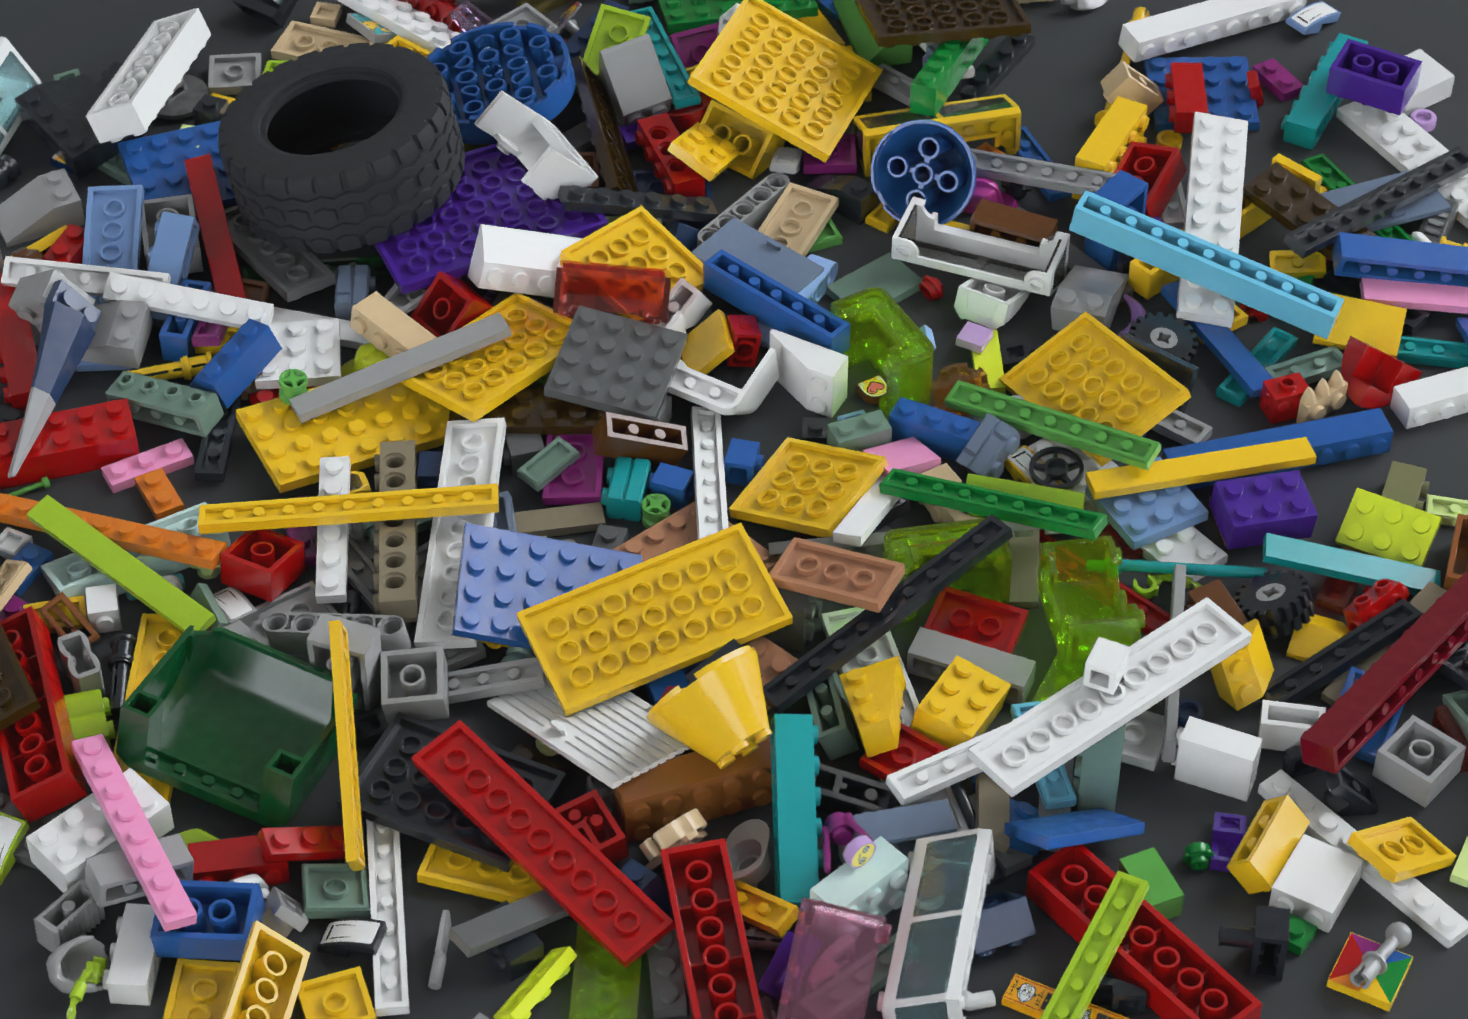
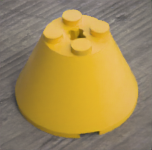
[646,645,772,770]

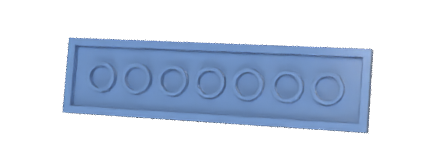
[76,185,144,372]

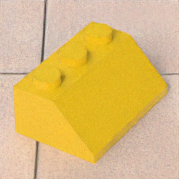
[700,100,786,180]

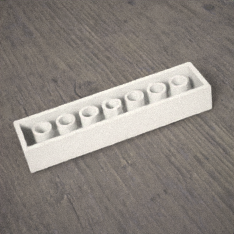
[86,8,211,143]

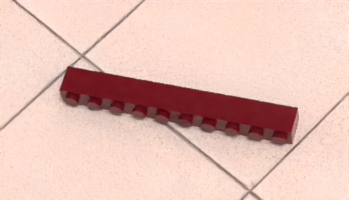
[1300,571,1468,774]

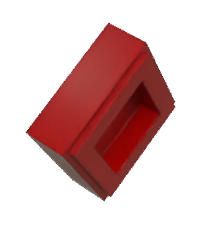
[1246,70,1264,107]

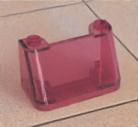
[777,897,891,1019]

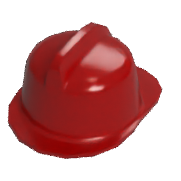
[667,93,715,135]

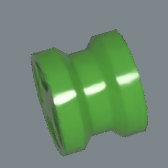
[279,369,308,405]
[641,493,671,528]

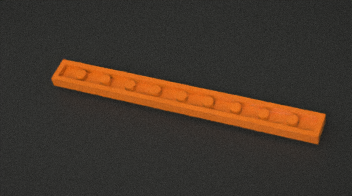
[0,493,228,570]

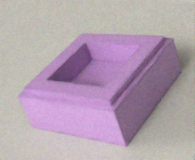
[956,321,993,354]

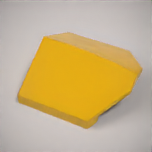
[1286,614,1350,661]

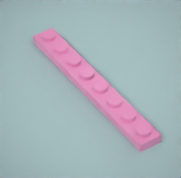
[71,734,197,932]

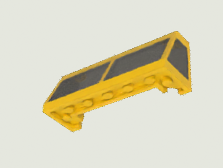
[852,94,1021,177]

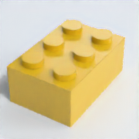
[910,655,1011,749]

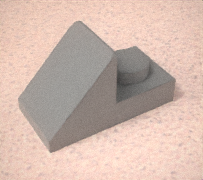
[262,886,309,938]

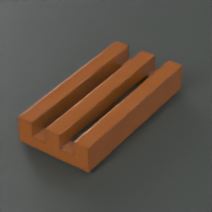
[38,592,101,647]

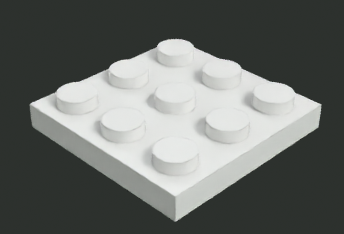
[255,318,341,390]

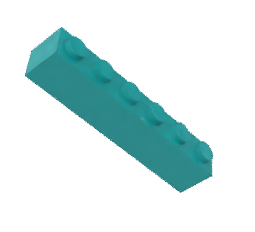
[1281,33,1369,150]
[770,714,823,911]

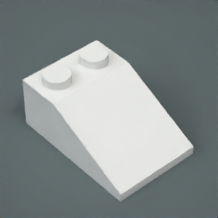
[769,329,848,418]

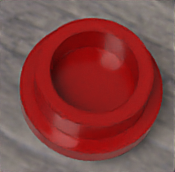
[919,275,944,301]

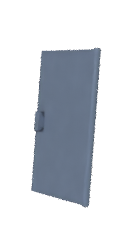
[1320,170,1452,232]
[691,218,824,293]

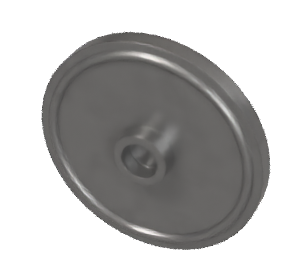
[156,74,209,120]

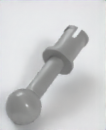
[1350,922,1412,989]

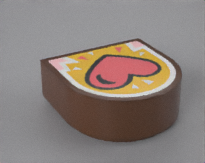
[855,374,889,404]

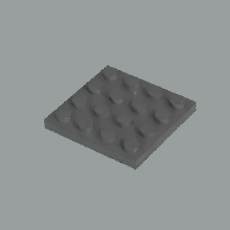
[544,305,688,421]

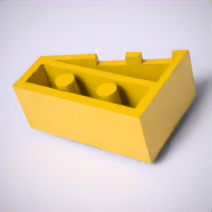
[839,656,906,758]

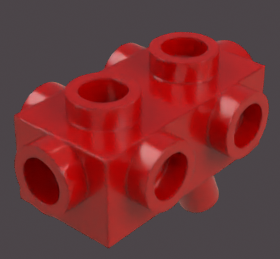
[1343,578,1409,632]

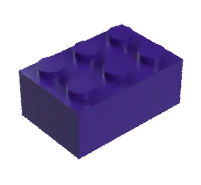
[1326,39,1422,115]
[1209,470,1318,550]

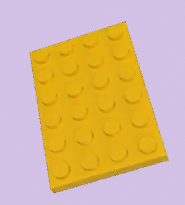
[399,293,573,422]
[999,311,1191,467]

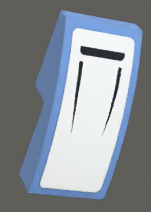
[1285,1,1341,35]

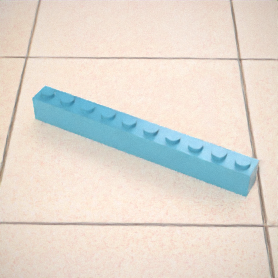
[1069,190,1344,339]

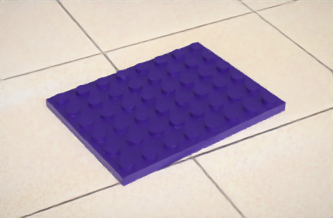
[374,143,608,295]

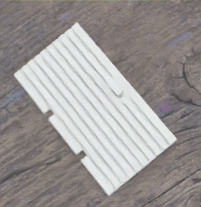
[487,678,691,789]

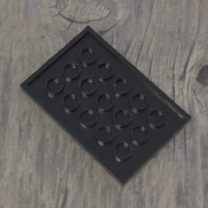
[337,712,567,872]

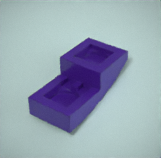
[1209,812,1247,872]

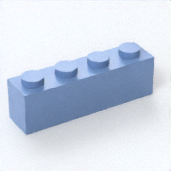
[147,211,200,327]

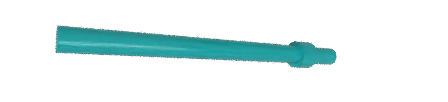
[1085,556,1267,579]

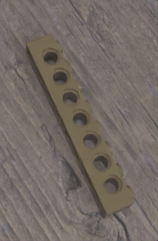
[373,440,418,623]

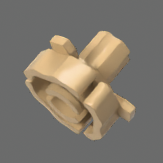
[639,809,708,871]

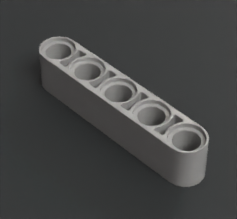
[697,172,790,247]
[262,612,411,654]

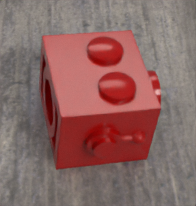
[725,315,762,367]
[1259,372,1309,424]

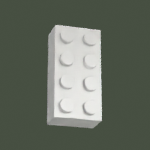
[26,768,174,893]

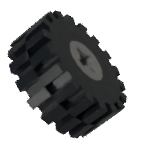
[1129,312,1199,364]
[1233,570,1315,639]

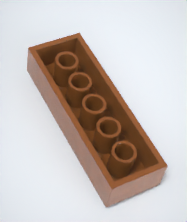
[613,736,772,843]

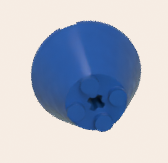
[871,119,976,225]

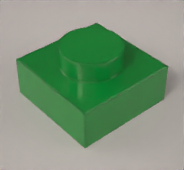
[1288,913,1318,956]

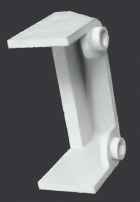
[474,90,598,200]
[665,310,779,415]

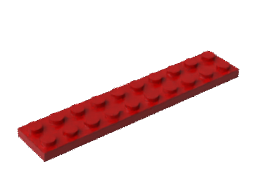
[411,720,675,968]

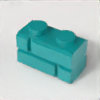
[601,456,651,522]

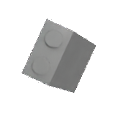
[598,34,672,126]

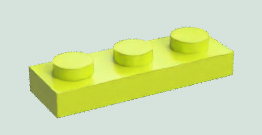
[493,946,577,1019]

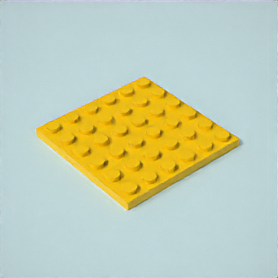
[687,0,883,163]

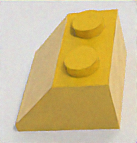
[1210,619,1274,711]

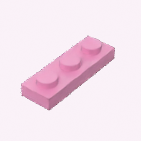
[101,438,194,494]

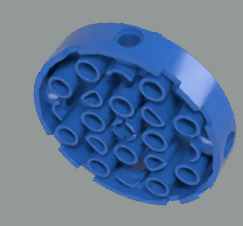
[427,22,576,145]

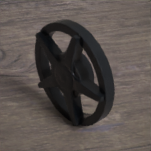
[1029,446,1084,490]

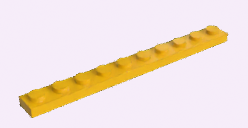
[198,483,499,534]

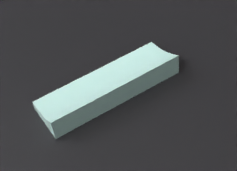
[40,502,231,608]

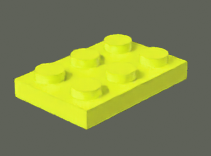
[1335,488,1442,567]

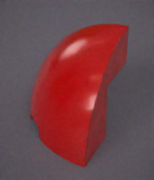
[1341,336,1422,408]

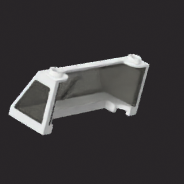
[891,197,1070,297]

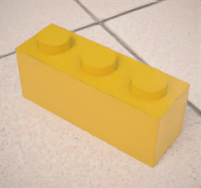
[1227,795,1310,894]

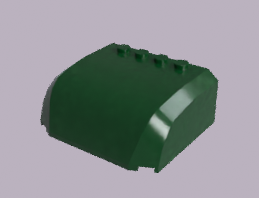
[116,625,358,828]

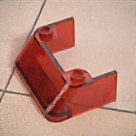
[553,260,671,324]

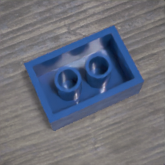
[1083,170,1148,271]
[150,880,265,961]

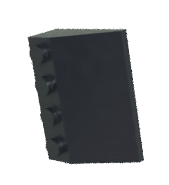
[14,74,145,179]

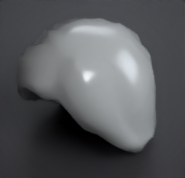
[46,935,110,994]

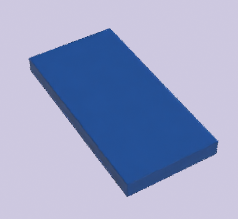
[1004,808,1145,850]

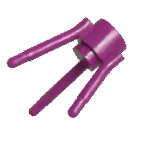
[821,812,874,873]

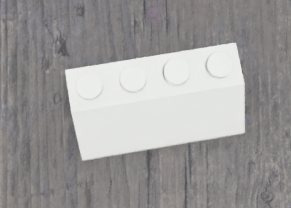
[467,224,585,298]

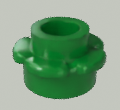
[1182,842,1214,870]

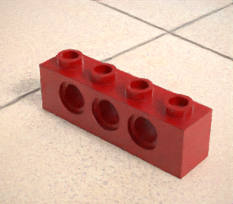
[634,112,705,197]

